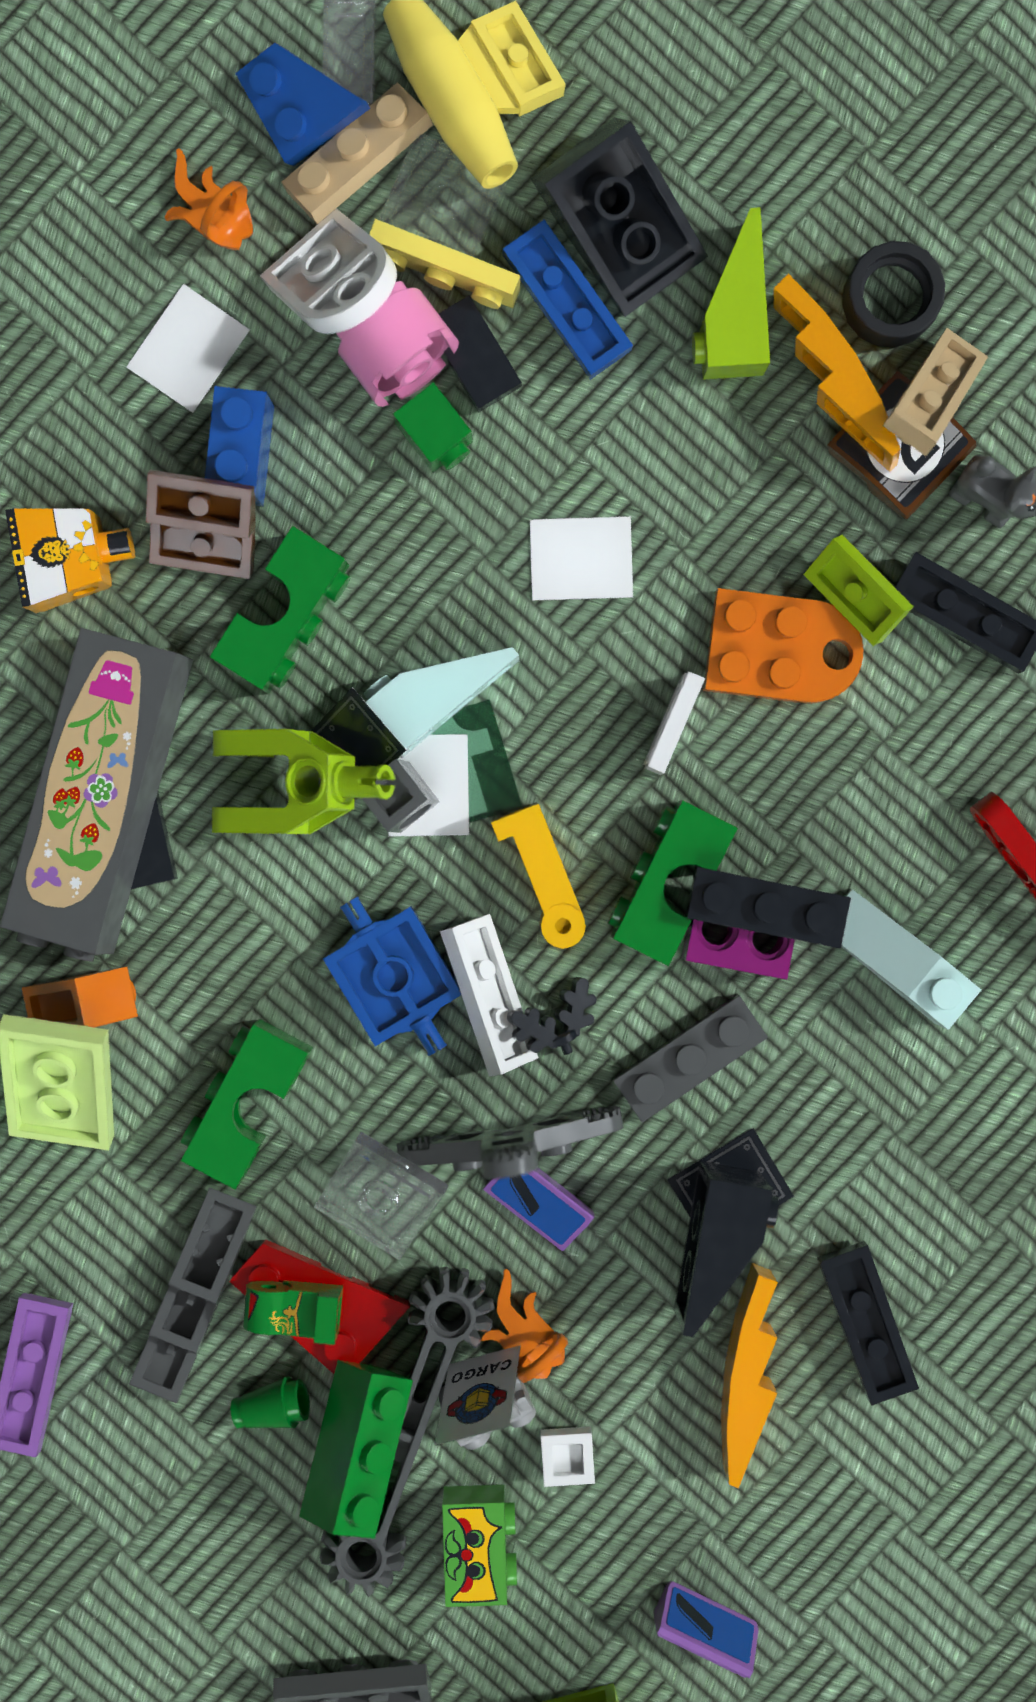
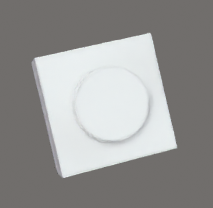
[541,1426,595,1487]

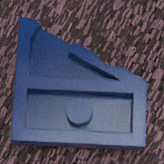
[235,43,370,166]

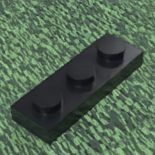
[894,552,1036,674]
[685,867,851,949]
[817,1241,919,1406]

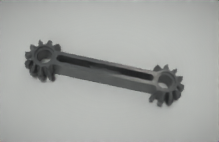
[319,1267,494,1597]

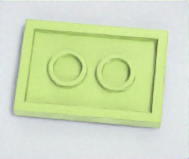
[0,1014,114,1150]

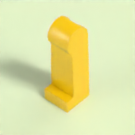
[491,802,586,949]

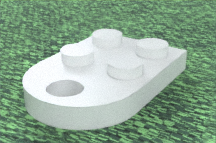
[260,209,397,334]

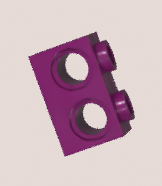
[681,918,795,980]

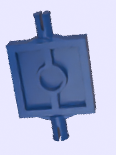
[323,896,461,1056]

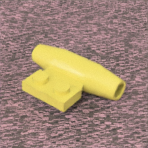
[383,0,566,189]

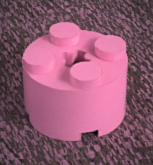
[336,281,459,407]

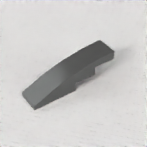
[129,1188,257,1403]

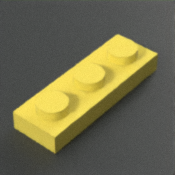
[369,219,520,309]

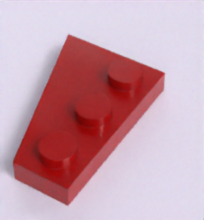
[229,1239,411,1374]

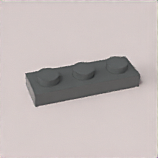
[613,994,768,1123]
[273,1660,432,1702]

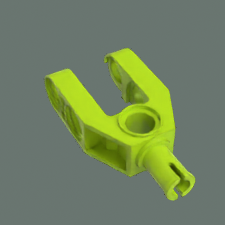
[212,729,395,834]

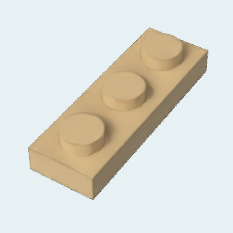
[281,82,433,225]
[883,328,988,456]

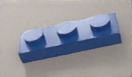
[502,219,633,380]

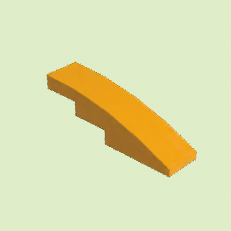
[774,273,901,472]
[721,1263,778,1488]

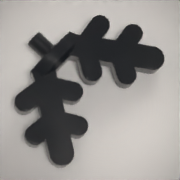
[507,977,597,1055]

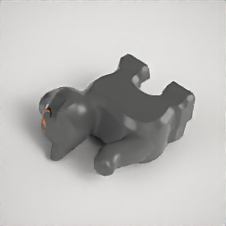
[949,454,1036,528]

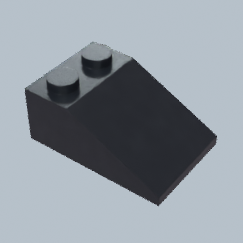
[531,118,708,317]
[674,1161,779,1337]

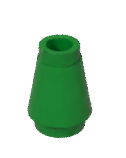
[230,1376,310,1429]

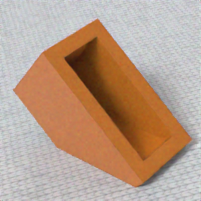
[22,967,138,1028]

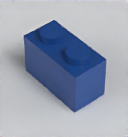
[205,386,274,506]

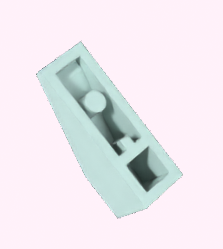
[364,647,519,757]
[841,889,981,1030]

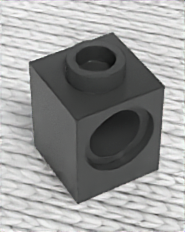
[362,758,440,833]

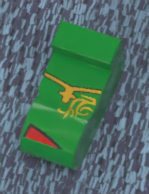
[243,1280,343,1345]

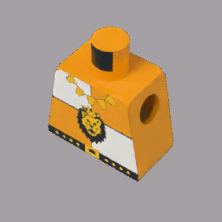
[5,509,135,613]

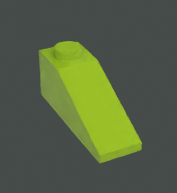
[692,207,770,380]

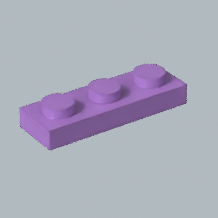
[0,1293,73,1458]

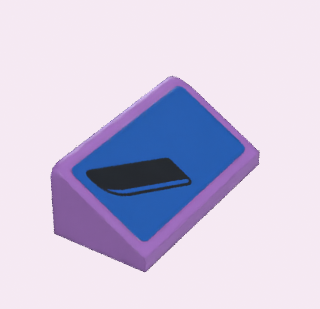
[483,1168,595,1252]
[653,1581,758,1678]

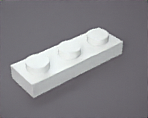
[440,914,539,1077]

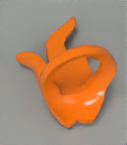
[165,149,253,250]
[481,1269,568,1383]

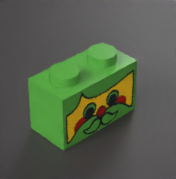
[442,1485,517,1607]

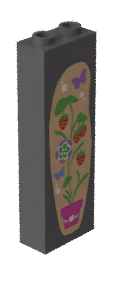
[0,628,193,962]

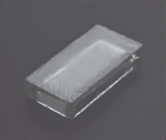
[322,0,376,106]

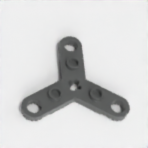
[396,1106,624,1179]

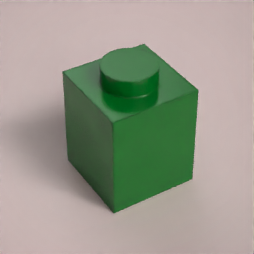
[393,382,473,473]

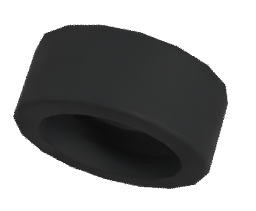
[842,241,946,348]

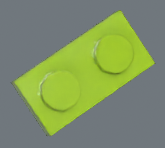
[803,535,913,647]

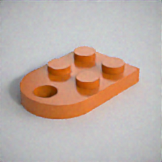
[703,588,863,704]

